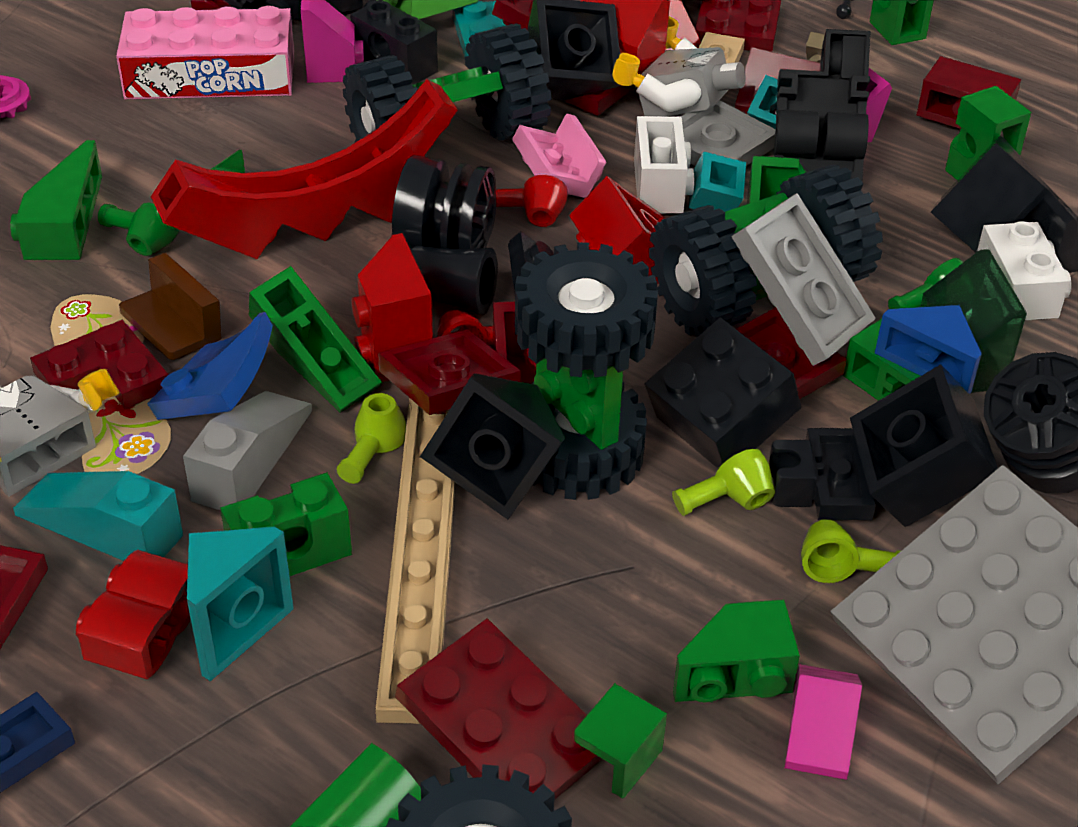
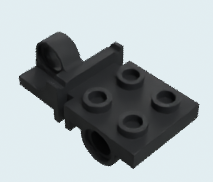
[774,29,871,181]

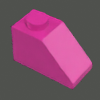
[301,0,364,83]

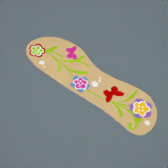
[50,294,171,474]

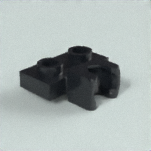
[769,428,876,520]

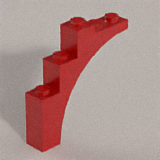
[150,79,458,259]

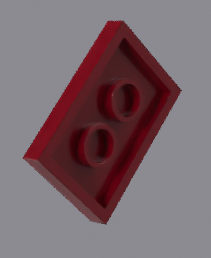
[395,618,602,799]

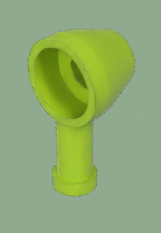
[337,393,406,484]
[672,449,775,516]
[801,520,902,583]

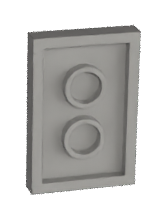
[731,193,876,366]

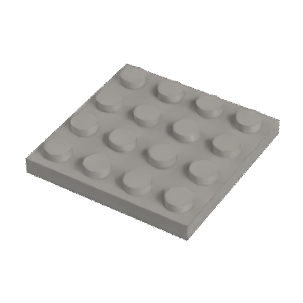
[830,465,1078,784]

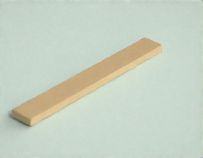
[376,398,456,724]

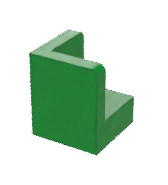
[574,683,667,799]

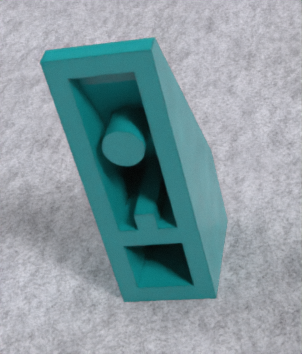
[13,471,183,561]

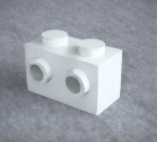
[634,116,694,215]
[974,221,1071,322]

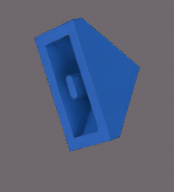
[875,305,982,394]

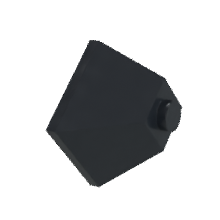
[527,0,620,101]

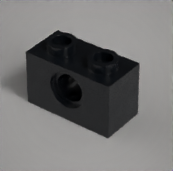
[350,0,438,84]

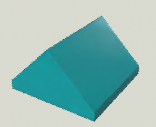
[187,527,294,681]

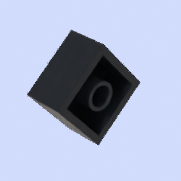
[644,317,802,469]
[850,364,998,527]

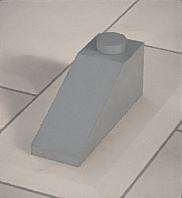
[183,391,312,511]

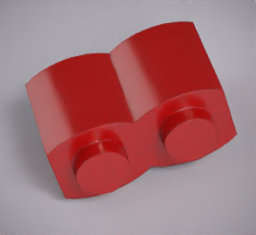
[76,549,191,679]

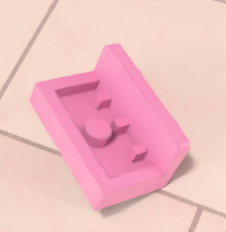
[512,114,606,198]

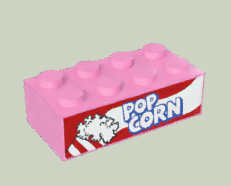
[116,6,294,99]

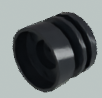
[392,155,496,249]
[983,352,1078,493]

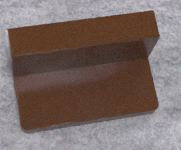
[119,253,222,360]

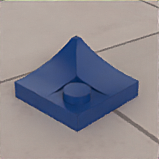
[147,312,273,420]

